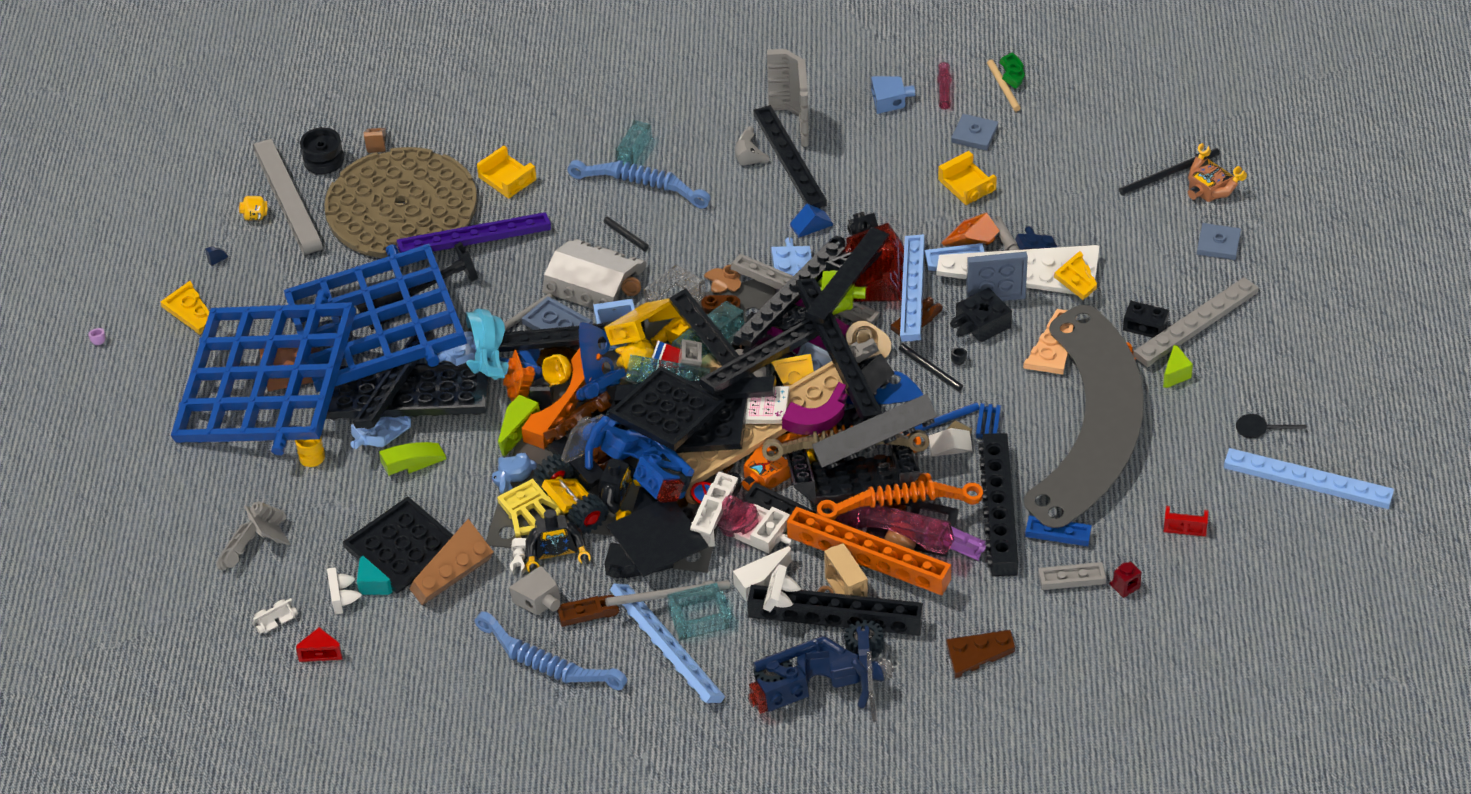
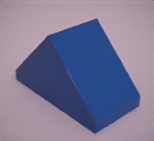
[790,203,833,238]

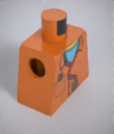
[742,445,791,491]

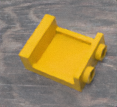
[477,146,537,199]
[938,151,997,205]

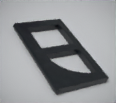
[866,498,959,557]

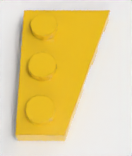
[771,354,814,386]

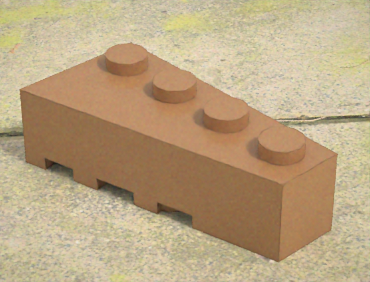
[409,519,494,605]

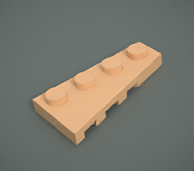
[1023,309,1074,375]

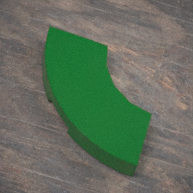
[999,52,1025,89]

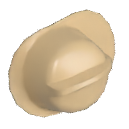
[846,321,891,359]

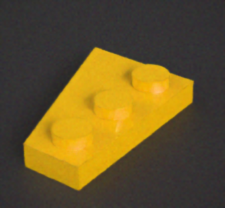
[160,281,209,335]

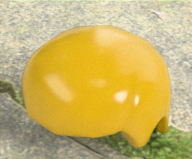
[542,354,572,385]

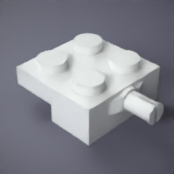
[732,504,794,554]

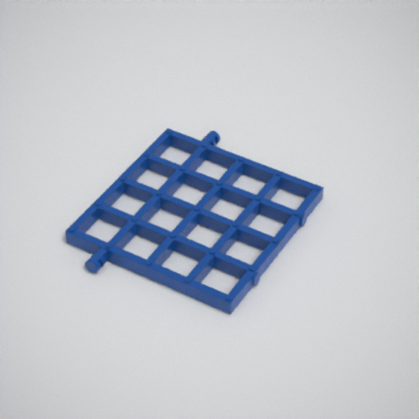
[284,244,467,392]
[170,289,356,455]

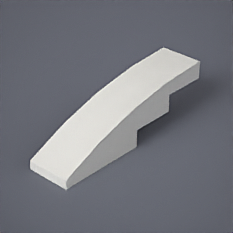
[690,471,738,536]

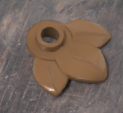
[704,265,741,293]

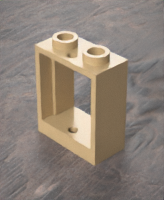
[824,543,868,597]

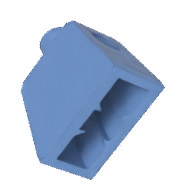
[871,76,915,114]

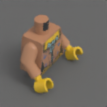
[1188,143,1247,202]

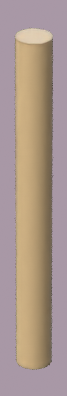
[987,59,1021,112]

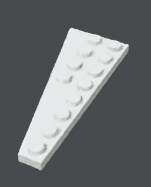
[936,245,1099,297]

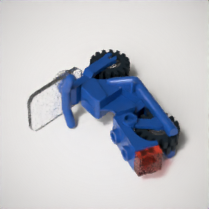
[561,409,694,502]

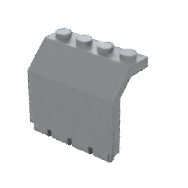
[767,49,809,147]

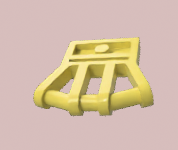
[497,479,566,538]

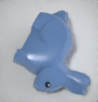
[491,453,537,494]

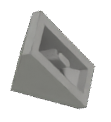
[677,339,702,373]

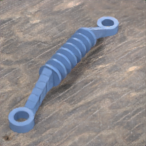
[567,160,711,209]
[475,612,627,690]

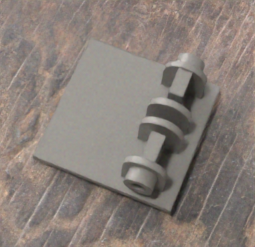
[244,501,290,545]

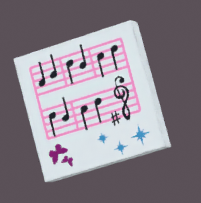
[745,386,790,424]

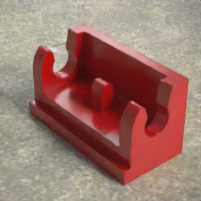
[1163,506,1209,537]

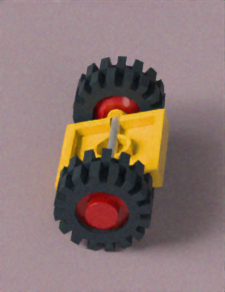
[533,454,609,534]

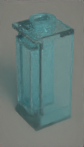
[615,120,652,166]

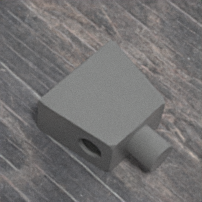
[509,566,561,615]

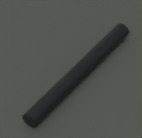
[899,343,963,391]

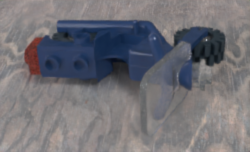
[748,620,894,723]

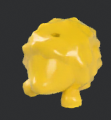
[615,338,655,376]

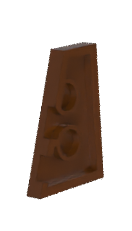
[946,630,1015,679]

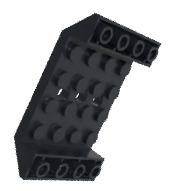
[786,444,921,505]

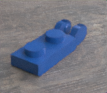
[576,368,627,401]

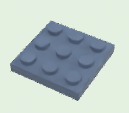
[966,251,1028,301]

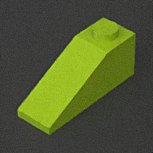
[498,395,540,456]

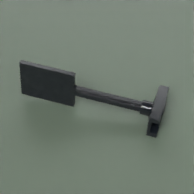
[356,242,479,330]

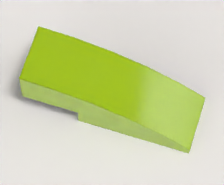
[379,442,447,476]

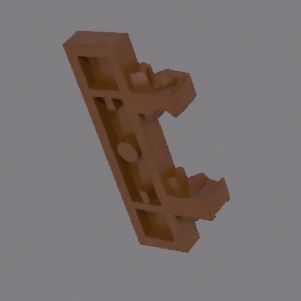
[543,391,611,440]

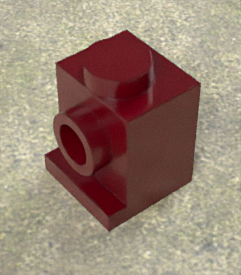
[1110,561,1142,598]

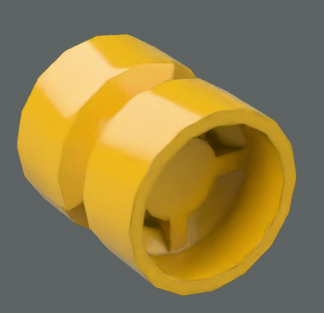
[295,436,325,467]

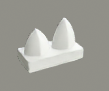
[763,564,801,612]
[327,567,362,615]

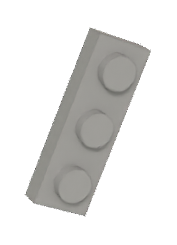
[1038,562,1106,590]

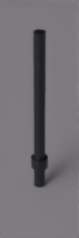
[1119,148,1220,195]

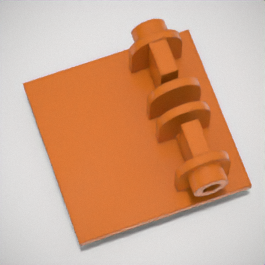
[503,350,535,402]

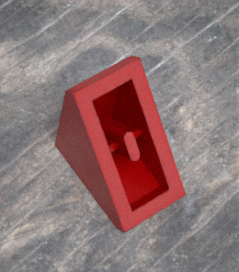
[296,627,342,662]

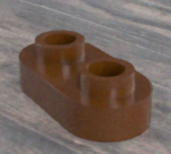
[701,295,741,315]

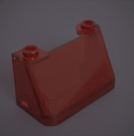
[845,223,904,302]

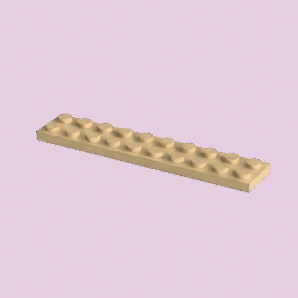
[669,361,848,488]

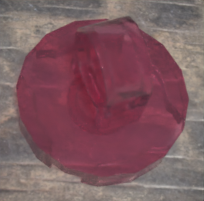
[718,495,759,537]

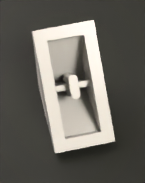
[929,428,973,457]

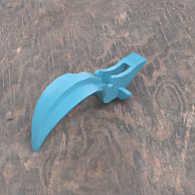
[466,308,509,380]

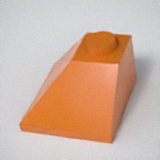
[941,213,1000,246]

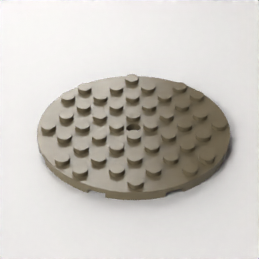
[324,147,477,258]

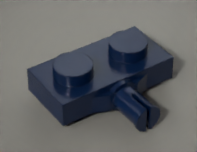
[1015,226,1058,250]

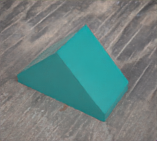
[357,556,393,595]

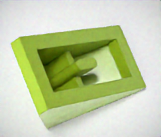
[1163,345,1193,388]

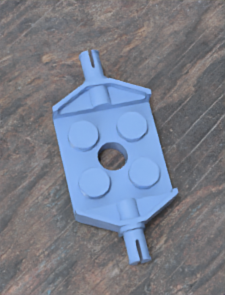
[351,416,411,449]

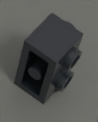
[1123,300,1169,338]

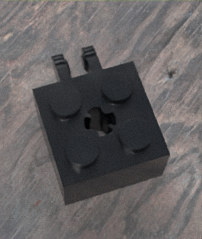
[950,287,1012,342]

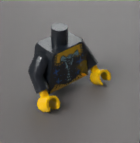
[599,459,641,520]
[525,510,591,573]

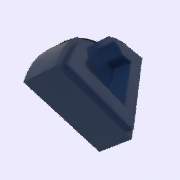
[205,246,228,266]

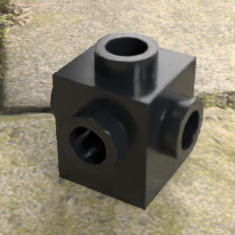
[847,212,879,241]

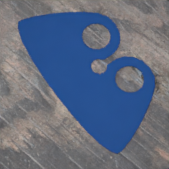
[579,322,614,384]
[846,371,923,405]

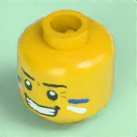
[239,196,267,221]

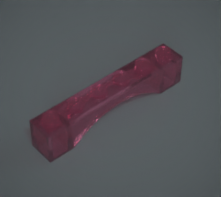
[829,503,955,555]

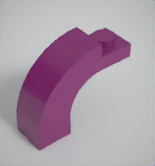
[782,382,848,435]

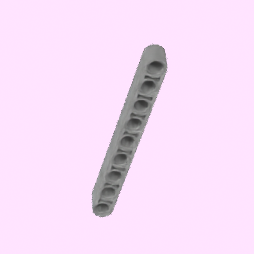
[253,138,323,256]

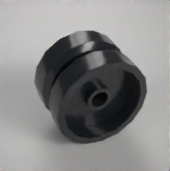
[300,127,344,175]

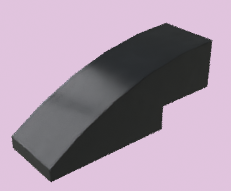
[548,436,604,491]

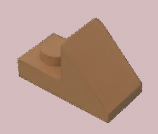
[363,128,386,153]

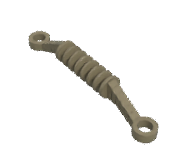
[762,429,929,461]

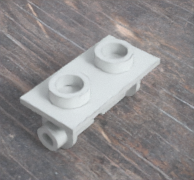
[252,598,298,634]

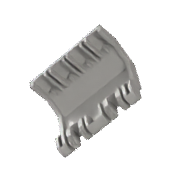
[542,239,646,310]

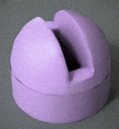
[88,328,106,345]

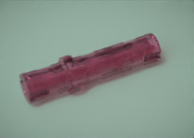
[937,62,952,109]

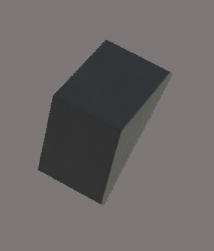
[530,385,554,410]

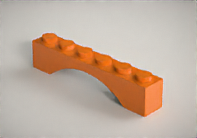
[521,348,604,450]

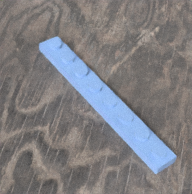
[900,234,925,342]
[1224,448,1394,509]
[610,583,725,703]

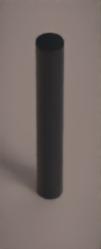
[603,216,649,251]

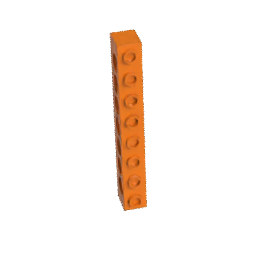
[787,507,951,595]

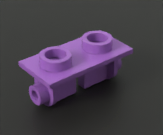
[939,525,986,561]

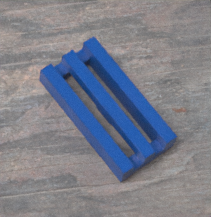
[976,403,1001,439]

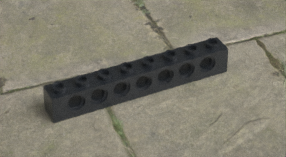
[978,433,1018,576]
[748,585,923,636]

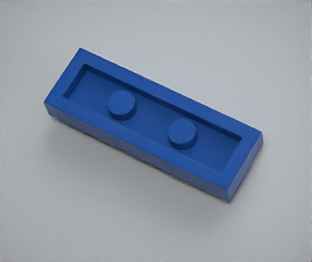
[1025,516,1092,547]

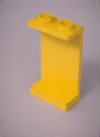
[604,298,681,346]

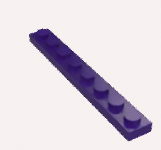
[396,212,551,253]

